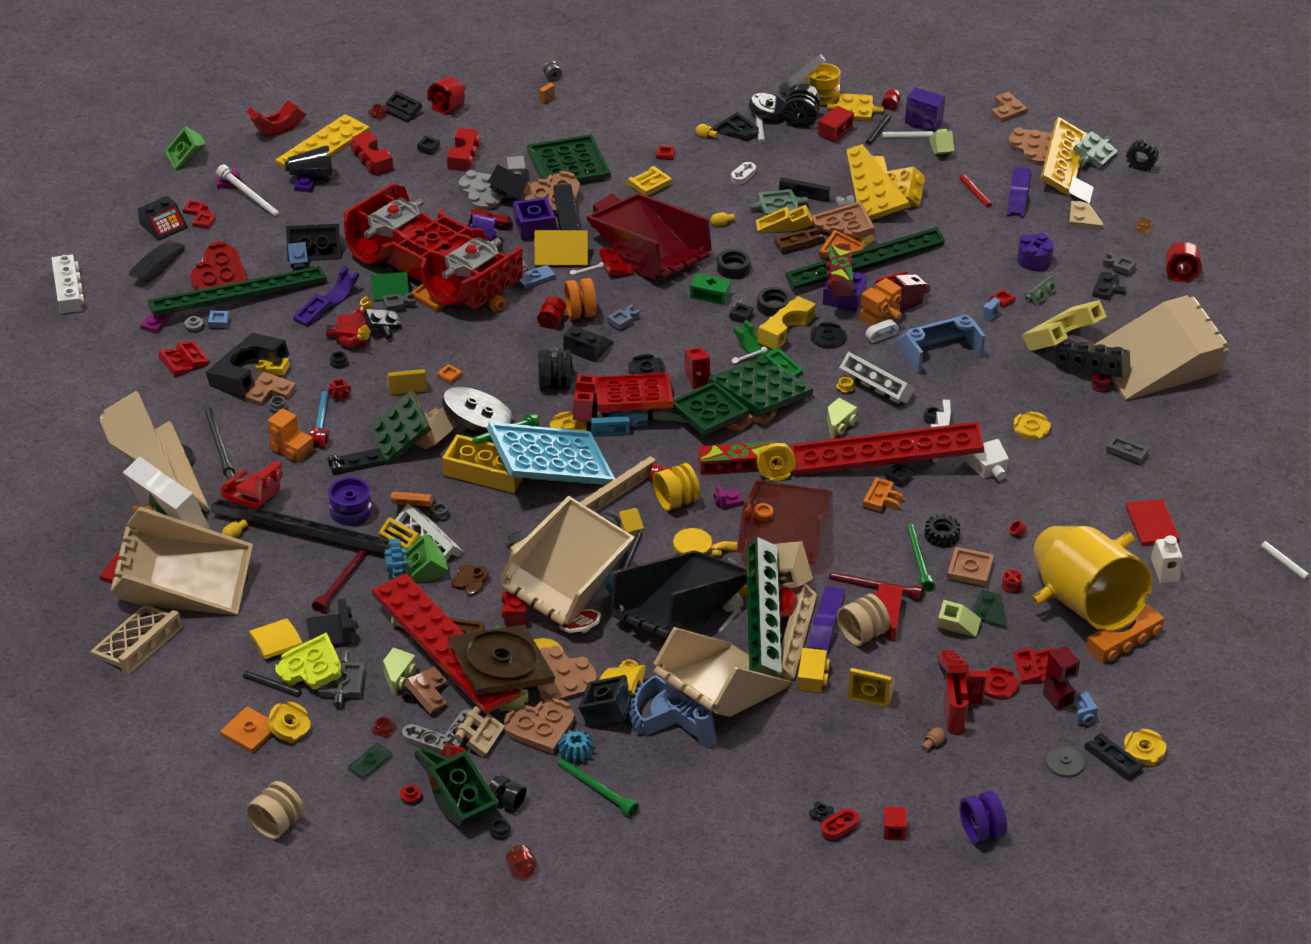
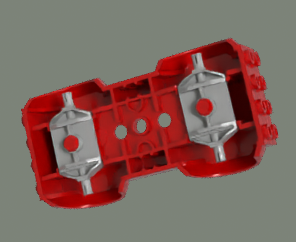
[343,183,523,309]

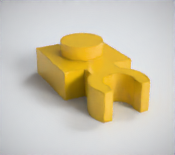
[255,358,290,376]

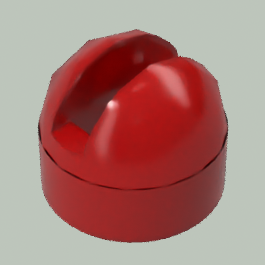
[1009,520,1027,537]

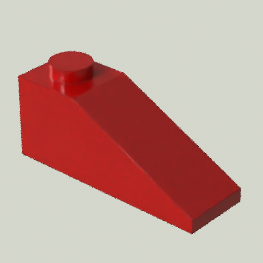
[874,584,903,642]

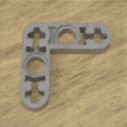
[778,54,826,94]
[402,709,476,755]

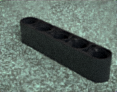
[553,184,579,230]

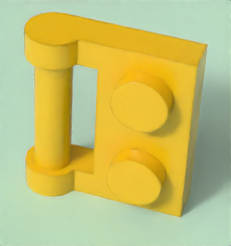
[626,166,672,196]

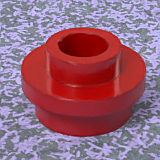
[400,785,421,804]

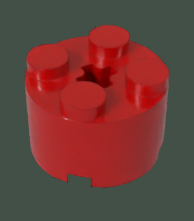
[427,76,465,115]
[1165,242,1202,283]

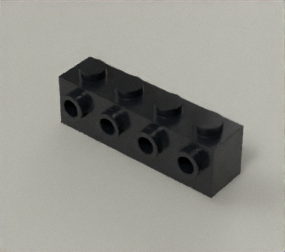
[1055,339,1131,377]

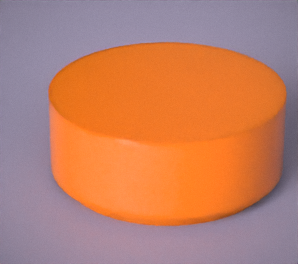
[753,503,773,522]

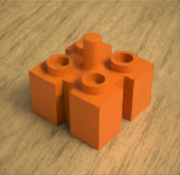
[859,278,902,327]

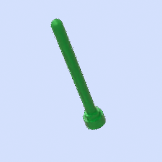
[472,413,539,444]
[907,523,935,591]
[558,759,639,818]

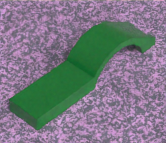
[733,320,803,377]

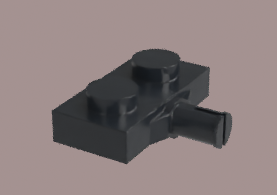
[1092,272,1127,301]
[363,309,402,339]

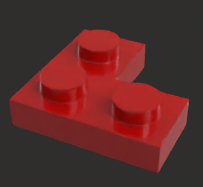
[470,208,512,227]

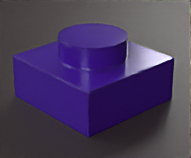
[294,176,315,192]

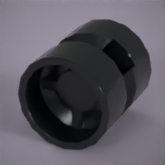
[489,774,527,812]

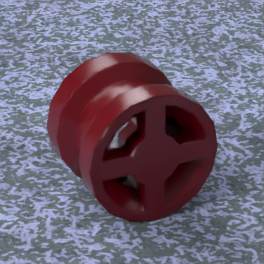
[1091,373,1111,393]

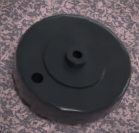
[748,93,785,120]

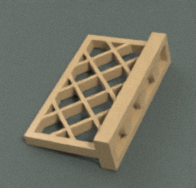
[90,604,183,675]

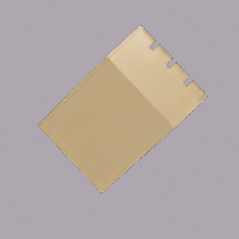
[1094,295,1229,401]
[100,391,210,512]
[500,496,635,626]
[110,507,253,615]
[653,627,792,717]

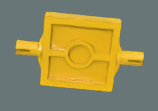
[827,93,884,121]

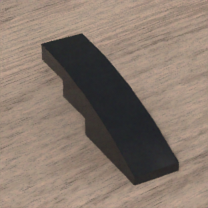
[129,240,185,281]

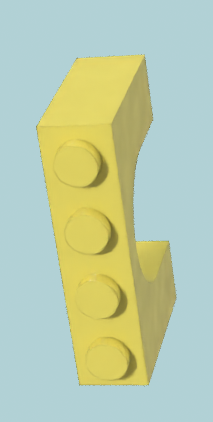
[1022,300,1107,351]

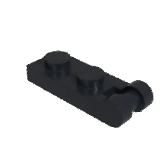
[327,448,384,475]
[1084,733,1143,780]

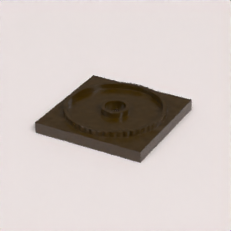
[447,624,555,696]

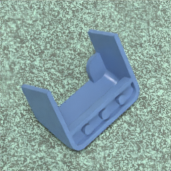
[897,315,985,374]

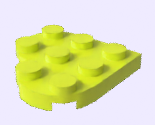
[275,632,341,690]

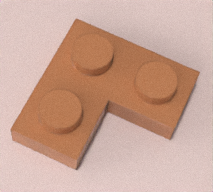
[991,92,1028,122]
[245,372,296,406]
[404,666,447,714]

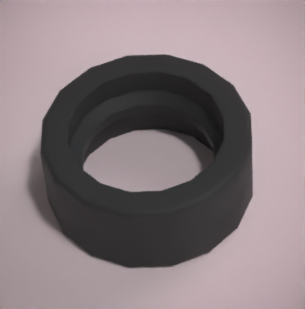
[717,249,751,279]
[757,287,792,317]

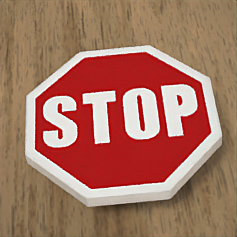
[559,609,601,634]

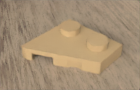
[1069,201,1103,229]

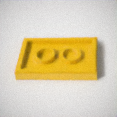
[535,230,588,266]

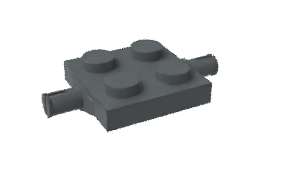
[318,651,364,708]

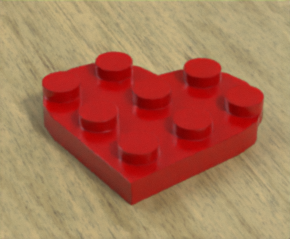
[190,241,247,290]

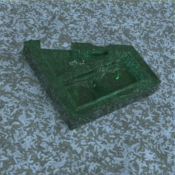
[971,589,1007,630]

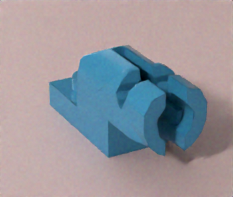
[591,410,648,436]

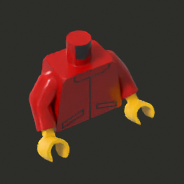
[326,297,373,349]

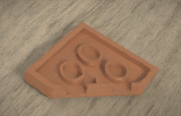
[812,201,875,238]

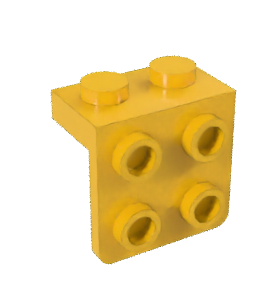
[886,167,925,207]

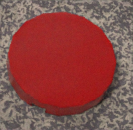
[984,667,1019,700]

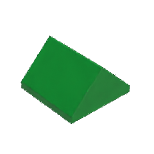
[370,272,409,302]

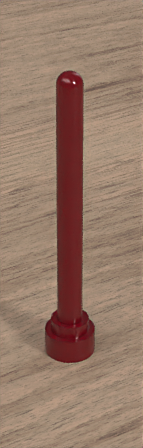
[311,549,367,614]
[829,572,924,601]

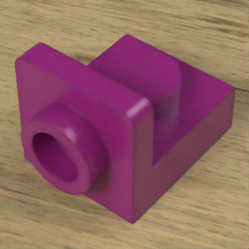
[215,165,241,189]
[713,484,744,510]

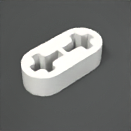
[731,162,756,185]
[865,319,899,343]

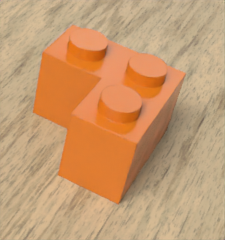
[267,408,314,462]

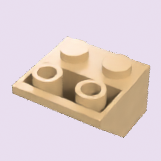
[415,408,458,449]
[774,541,813,588]

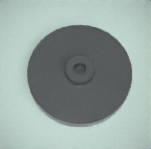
[1046,747,1084,777]

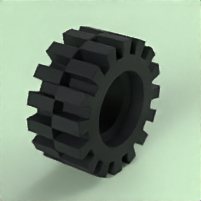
[1126,139,1159,172]
[924,514,961,548]

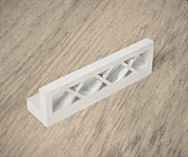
[395,503,464,560]

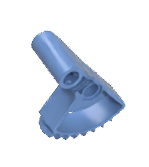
[629,676,717,748]

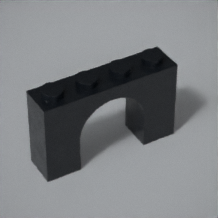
[205,333,290,395]

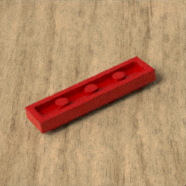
[937,649,969,673]

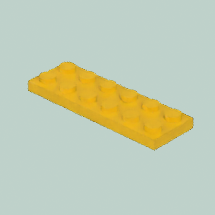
[275,114,370,177]
[1040,117,1087,196]

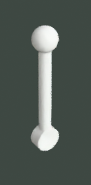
[570,262,605,276]
[732,347,768,364]

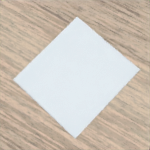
[1069,177,1093,203]

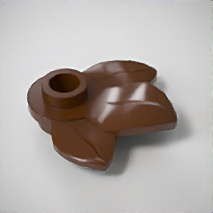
[451,565,489,596]

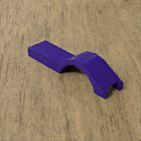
[1007,167,1031,219]
[293,266,359,327]
[808,586,845,656]

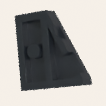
[713,112,759,140]

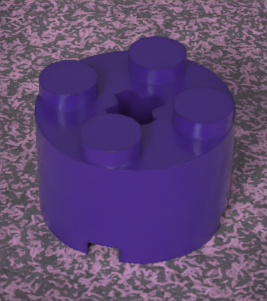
[468,214,497,242]
[1017,232,1054,271]

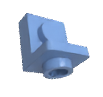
[288,242,308,268]
[1076,691,1098,726]

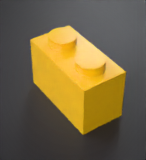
[797,648,830,693]

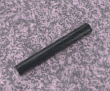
[865,114,891,145]
[619,530,643,570]
[243,670,301,697]

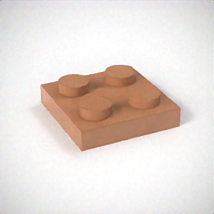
[947,547,994,587]

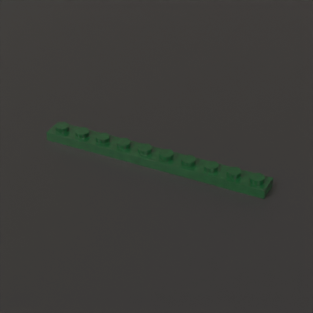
[785,227,946,290]
[148,266,326,317]

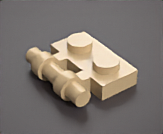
[455,707,505,758]

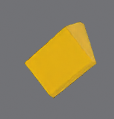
[386,369,426,395]

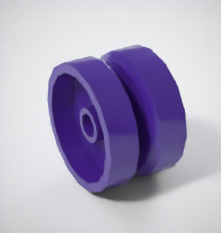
[328,477,372,526]
[959,791,1007,844]

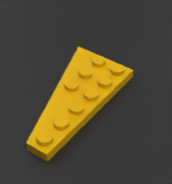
[847,144,911,220]

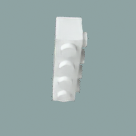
[51,255,84,314]
[839,351,915,404]

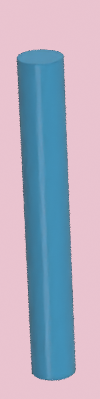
[316,391,329,430]

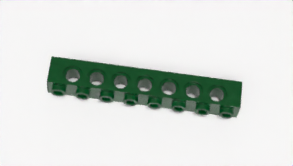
[746,537,782,677]

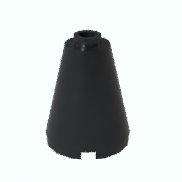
[284,146,332,180]

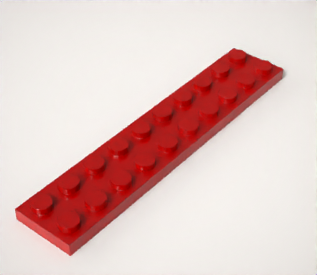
[790,421,984,476]
[372,574,520,714]

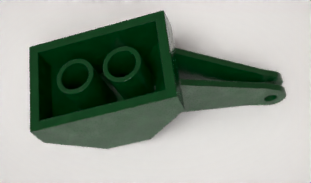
[414,747,499,826]

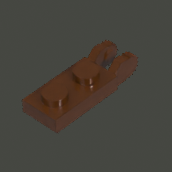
[774,228,825,253]

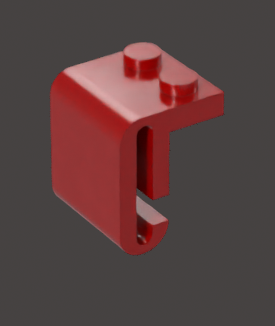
[220,461,283,509]
[943,671,986,735]

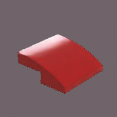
[158,341,210,377]
[1013,647,1054,684]

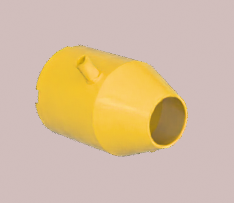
[1031,526,1153,631]

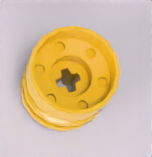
[806,63,840,105]
[653,463,701,511]

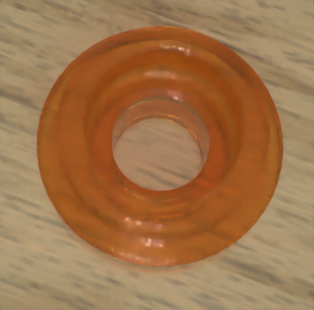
[1135,217,1153,232]

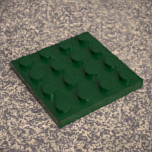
[527,134,611,183]
[708,357,814,416]

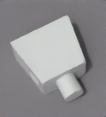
[965,439,1009,481]
[1151,535,1182,584]

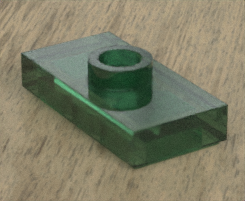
[347,743,393,781]

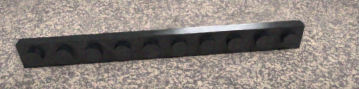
[211,499,401,556]

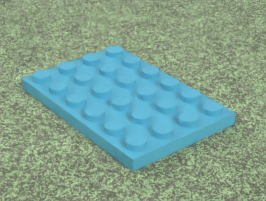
[487,422,615,485]

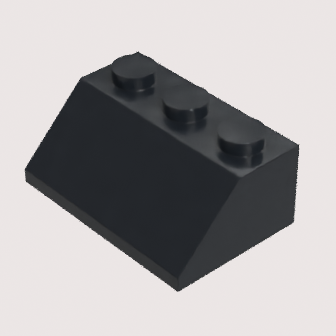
[286,224,341,261]

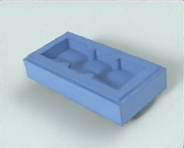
[517,265,555,289]

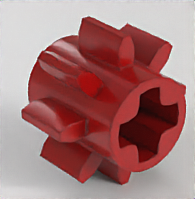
[328,378,351,401]

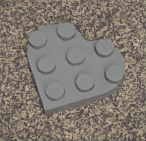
[459,170,506,210]

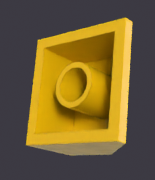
[848,668,895,708]

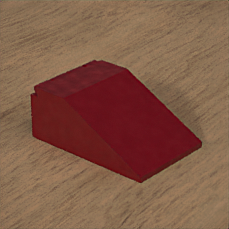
[586,193,712,280]

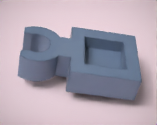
[607,305,640,331]

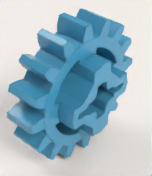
[384,539,407,580]

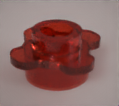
[368,104,388,118]
[371,717,396,738]

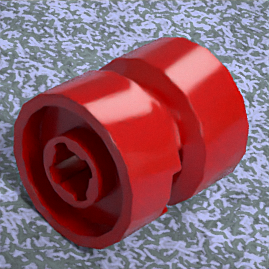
[537,296,566,330]

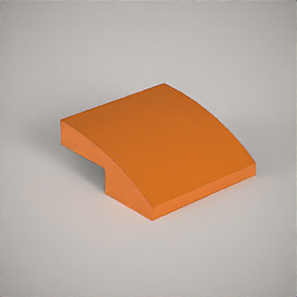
[391,492,435,507]

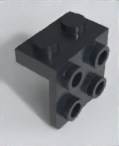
[306,599,355,646]

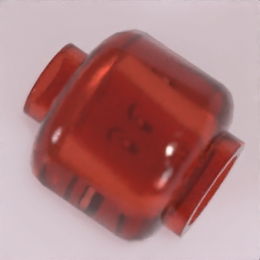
[506,845,537,878]

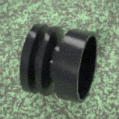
[783,84,821,128]
[538,349,573,388]

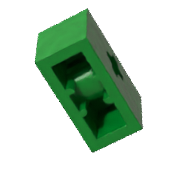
[690,273,731,305]

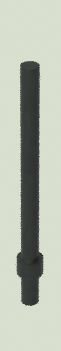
[205,408,235,480]

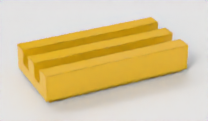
[379,517,421,550]

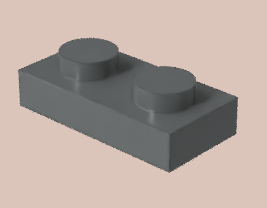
[1106,435,1149,464]

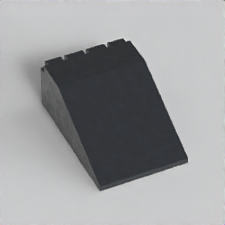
[611,550,747,638]

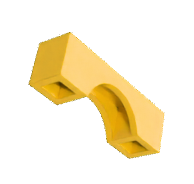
[757,296,816,349]

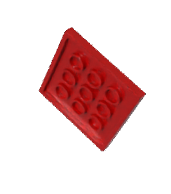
[595,373,673,413]

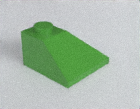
[165,126,205,170]
[403,533,448,583]

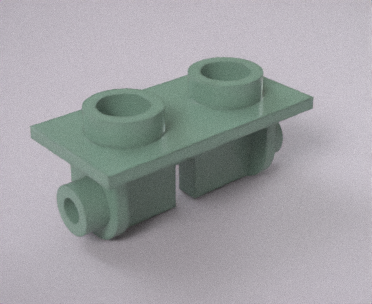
[1024,275,1057,306]

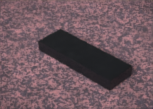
[779,177,831,202]

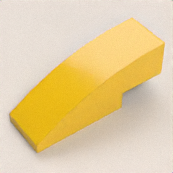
[756,205,813,233]

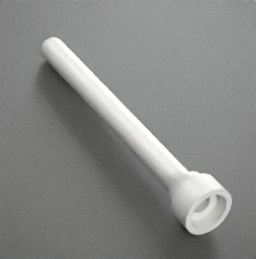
[216,164,279,217]

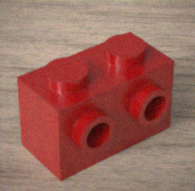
[818,106,854,142]
[502,590,526,627]

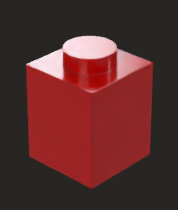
[883,806,907,840]

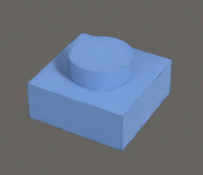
[983,298,1000,322]
[208,310,229,328]

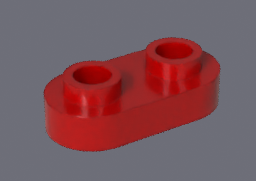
[821,809,859,840]

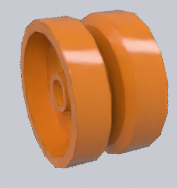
[564,278,597,320]

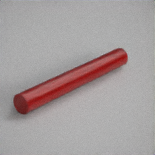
[960,175,992,208]

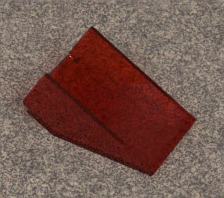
[738,480,832,564]

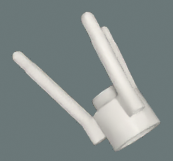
[718,593,743,631]

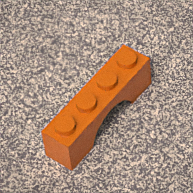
[1086,604,1164,664]

